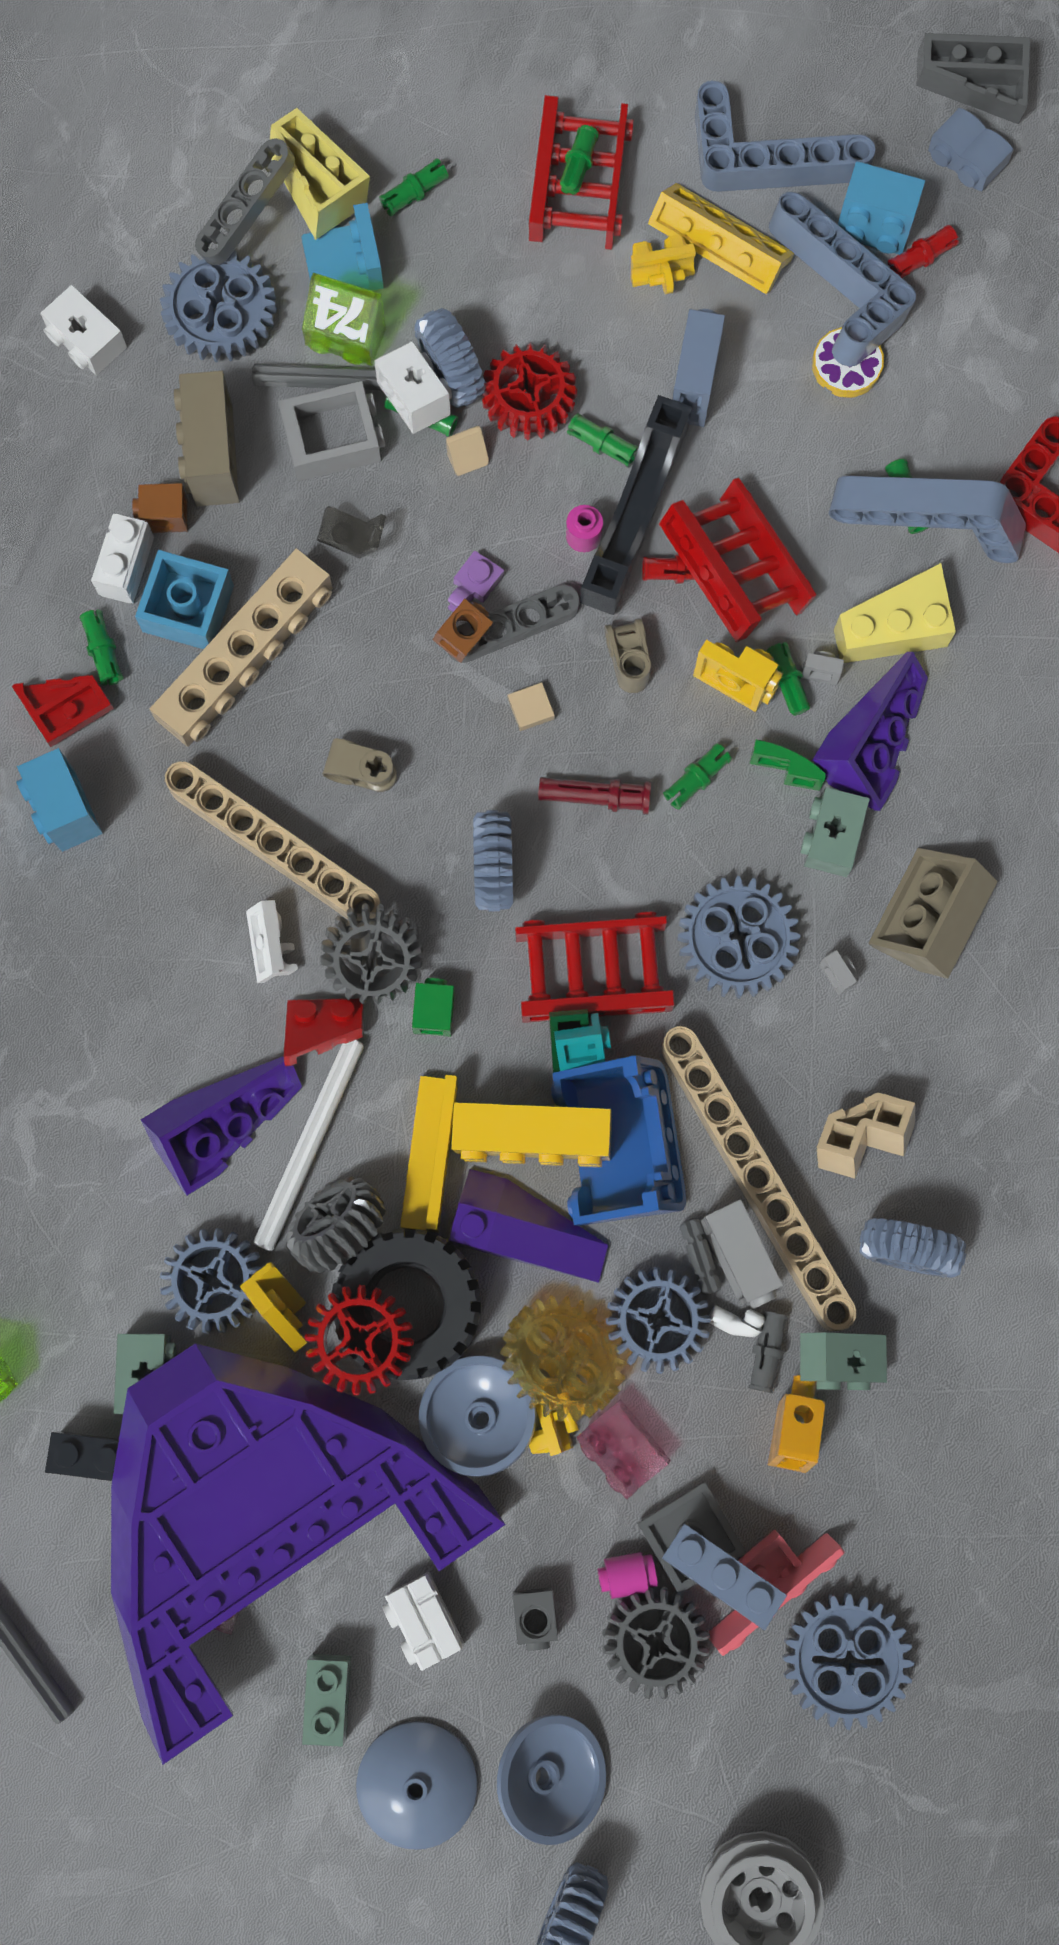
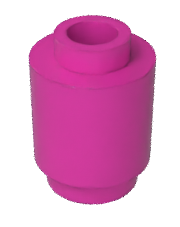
[566,505,603,553]
[597,1552,658,1599]

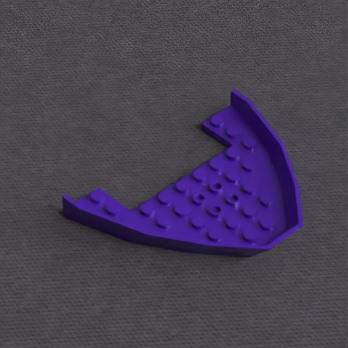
[111,1343,506,1765]

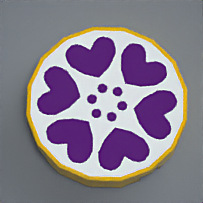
[812,327,884,398]

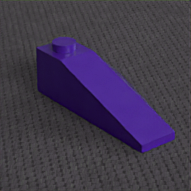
[813,652,928,811]
[140,1056,302,1196]
[449,1169,608,1283]

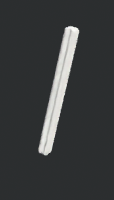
[254,1040,364,1251]

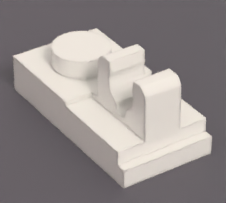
[246,900,298,983]

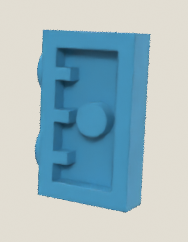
[301,203,384,299]

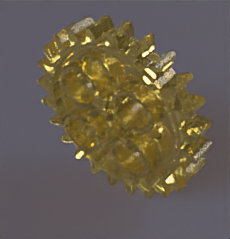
[500,1295,627,1422]

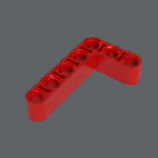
[999,416,1059,553]

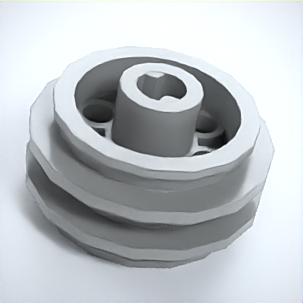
[698,1831,825,1945]

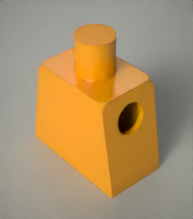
[767,1375,825,1473]

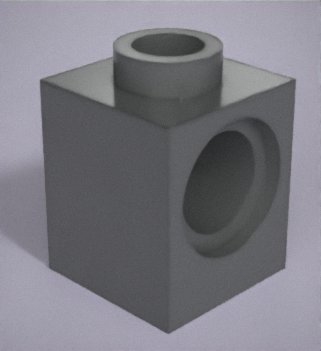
[513,1587,558,1651]

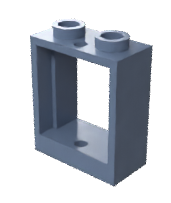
[672,309,725,427]

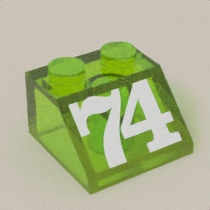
[302,273,386,366]

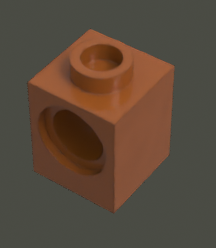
[132,483,188,533]
[432,598,493,663]

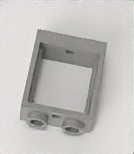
[278,381,385,481]
[700,1199,783,1309]

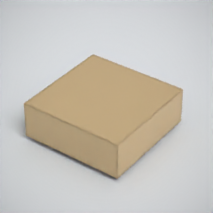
[507,683,555,731]

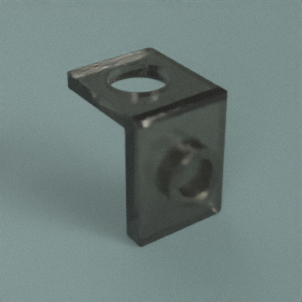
[317,506,386,559]

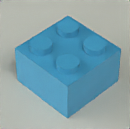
[838,161,925,255]
[135,550,234,649]
[16,748,103,852]

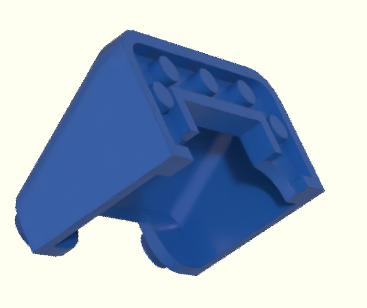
[551,1055,686,1225]

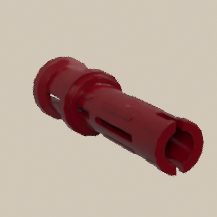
[538,777,651,815]

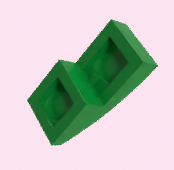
[750,739,826,791]

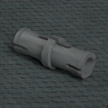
[748,1311,788,1393]

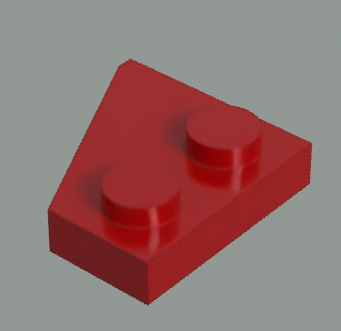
[12,675,114,747]
[283,999,364,1066]

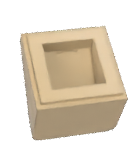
[446,426,489,476]

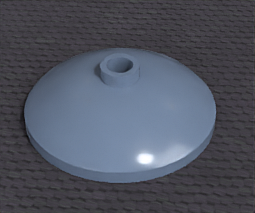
[419,1356,537,1477]
[497,1715,606,1845]
[356,1721,477,1850]

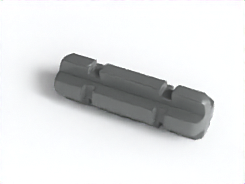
[680,1219,721,1295]

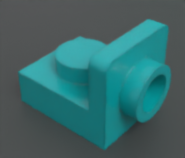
[554,1013,611,1071]

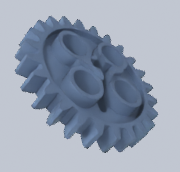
[160,250,277,362]
[677,876,800,999]
[782,1593,914,1730]

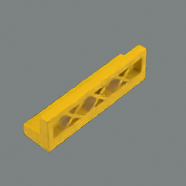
[648,183,794,294]
[400,1075,458,1233]

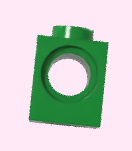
[412,978,455,1037]

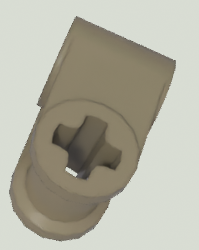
[604,618,651,693]
[322,738,397,792]

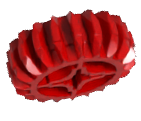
[482,342,577,441]
[305,1285,414,1395]

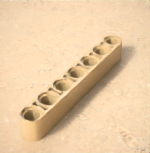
[165,762,381,919]

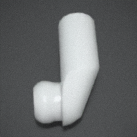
[709,1305,765,1337]

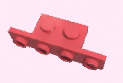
[709,1530,845,1656]

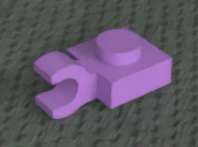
[448,550,504,612]

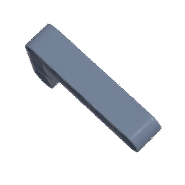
[695,80,875,192]
[769,192,916,367]
[829,476,1026,563]

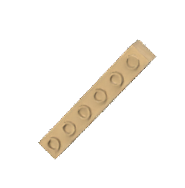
[150,548,333,747]

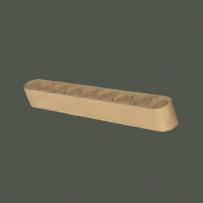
[661,1026,856,1331]

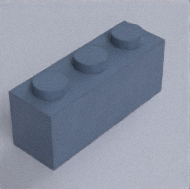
[662,1524,787,1631]

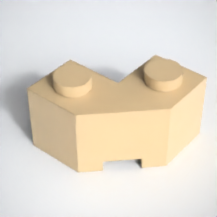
[817,1093,915,1179]

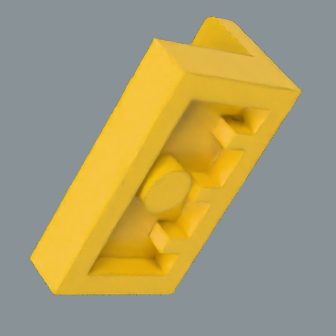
[240,1262,307,1352]

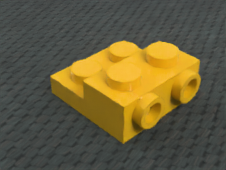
[693,639,783,712]

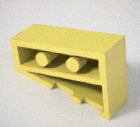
[270,108,370,240]
[834,563,956,663]

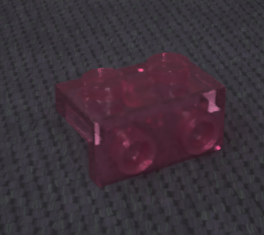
[576,1399,671,1499]

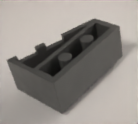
[916,33,1030,124]

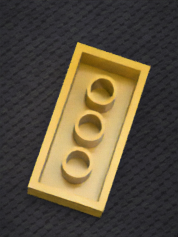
[451,1103,612,1167]

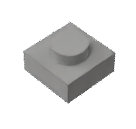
[801,651,844,685]
[819,950,857,996]

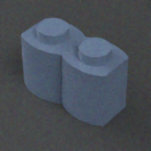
[928,108,1013,191]

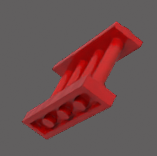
[529,95,634,250]
[659,477,817,643]
[515,912,674,1023]

